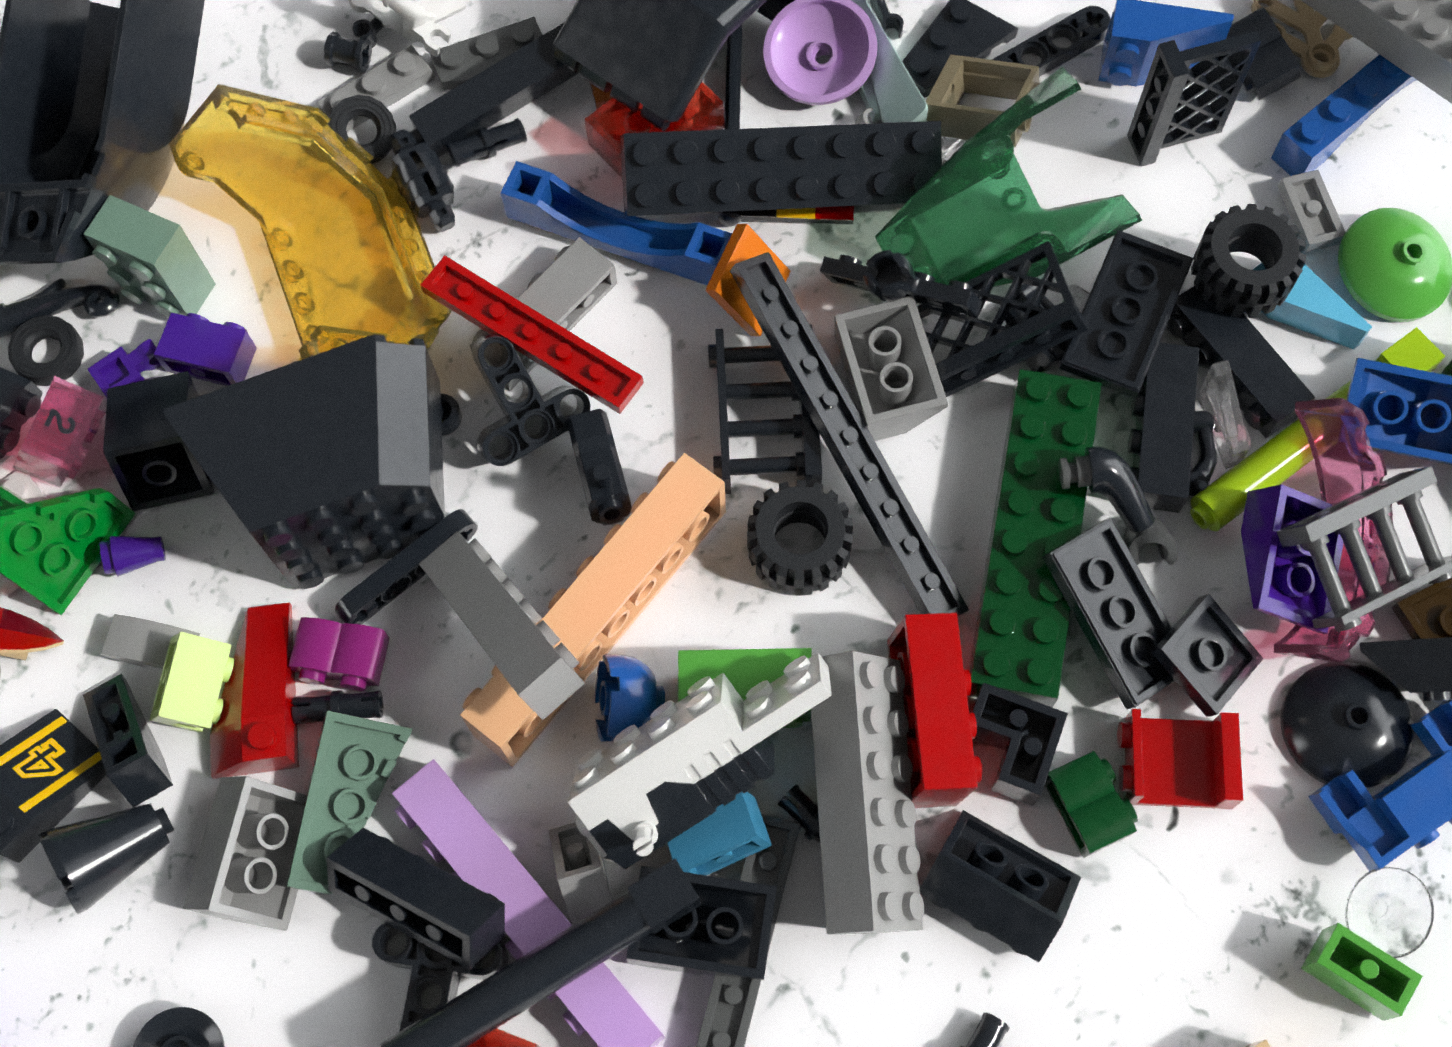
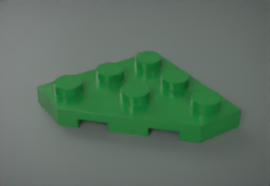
[0,488,136,616]

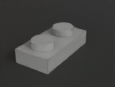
[1277,170,1345,253]

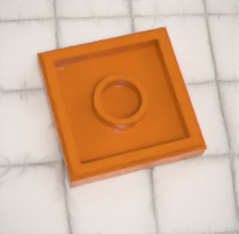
[705,224,791,336]

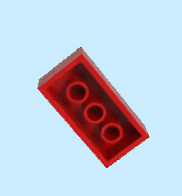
[887,613,982,808]

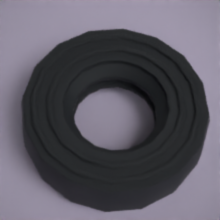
[327,95,396,166]
[8,315,84,386]

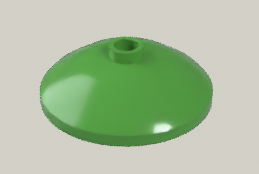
[1338,207,1452,322]

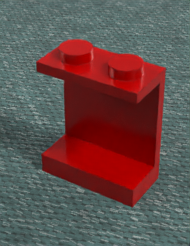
[1117,709,1243,809]

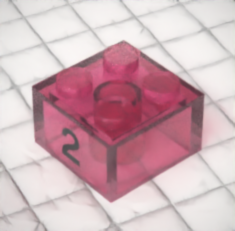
[12,376,106,488]

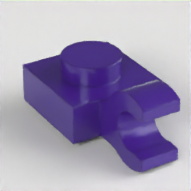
[87,339,162,398]

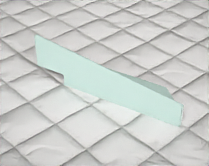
[851,0,928,123]

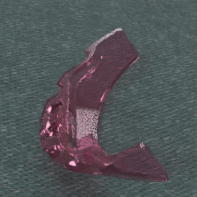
[1273,398,1393,662]

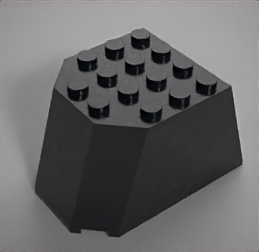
[162,334,445,590]

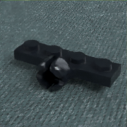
[820,250,982,317]

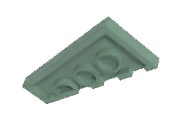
[286,711,413,895]

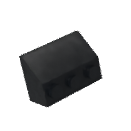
[920,810,1081,963]

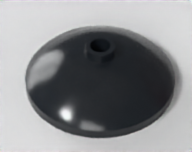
[1280,661,1414,789]

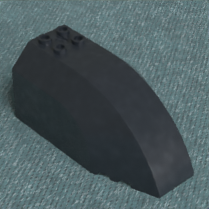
[0,0,205,265]

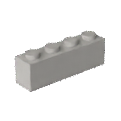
[470,237,617,391]

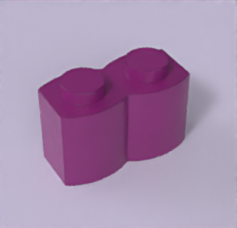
[289,617,390,691]

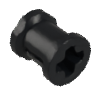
[324,32,372,73]

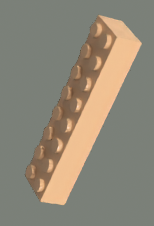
[460,453,726,767]

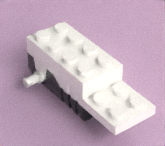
[567,653,831,870]

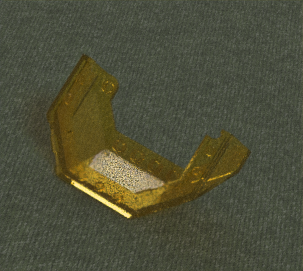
[169,84,452,361]

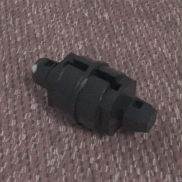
[391,129,455,232]

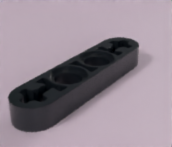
[992,6,1110,77]
[335,509,478,625]

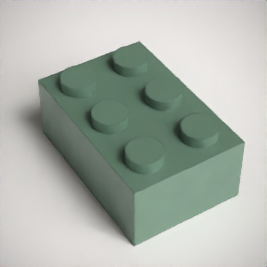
[84,195,216,317]

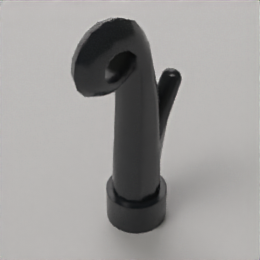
[0,278,120,338]

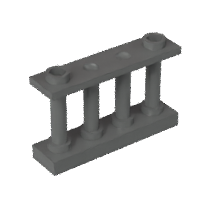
[1277,466,1452,632]

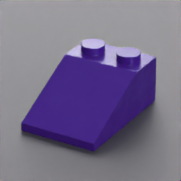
[1241,484,1344,634]

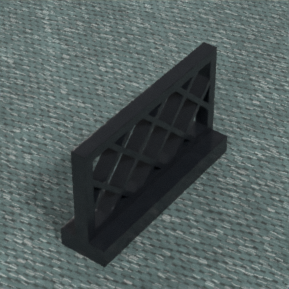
[1127,31,1262,167]
[917,241,1088,397]

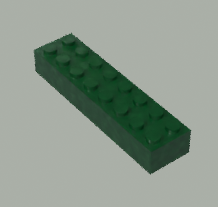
[969,369,1102,707]

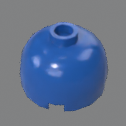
[595,654,665,742]

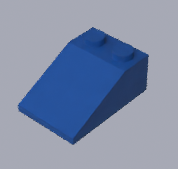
[1098,0,1234,87]
[1337,358,1452,465]

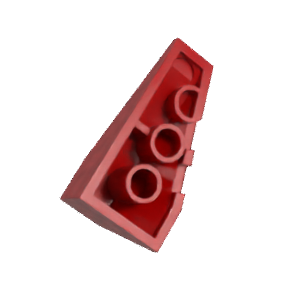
[210,602,299,779]

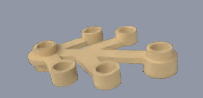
[1251,0,1353,78]

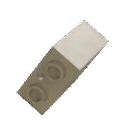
[925,55,1045,147]

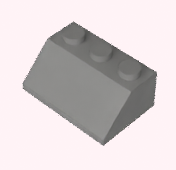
[834,295,948,441]
[183,776,307,931]

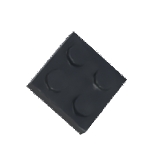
[1151,594,1264,717]

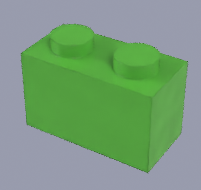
[1301,923,1423,1021]

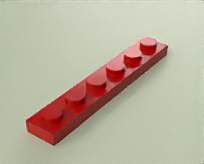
[420,255,644,414]

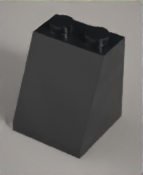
[103,371,214,511]

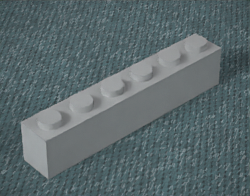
[419,531,585,720]

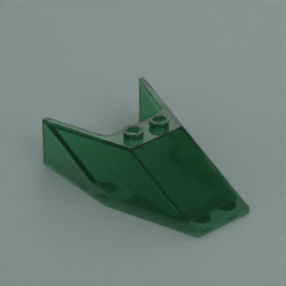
[875,66,1142,287]

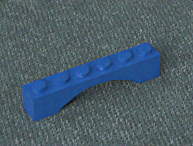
[1271,54,1416,176]
[500,161,732,285]

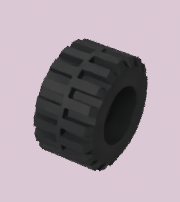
[1191,204,1307,318]
[747,480,853,596]

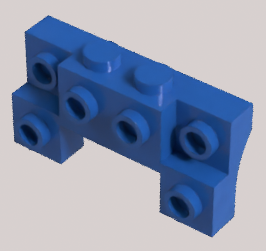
[1308,699,1452,871]

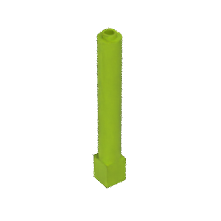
[1190,327,1446,532]

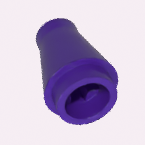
[100,536,166,577]

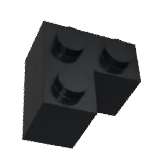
[972,682,1068,806]

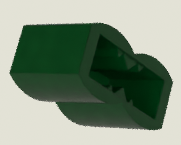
[1045,751,1138,858]

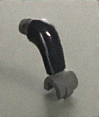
[1058,446,1178,565]

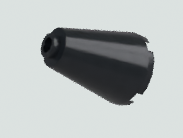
[38,803,175,915]

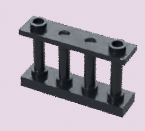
[708,324,822,494]

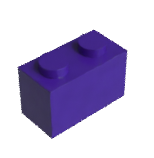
[154,312,257,386]

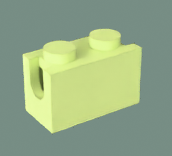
[149,631,234,733]

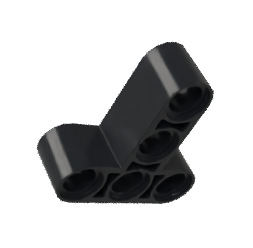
[472,334,591,466]
[372,922,508,1032]

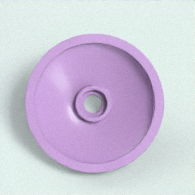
[763,0,877,105]

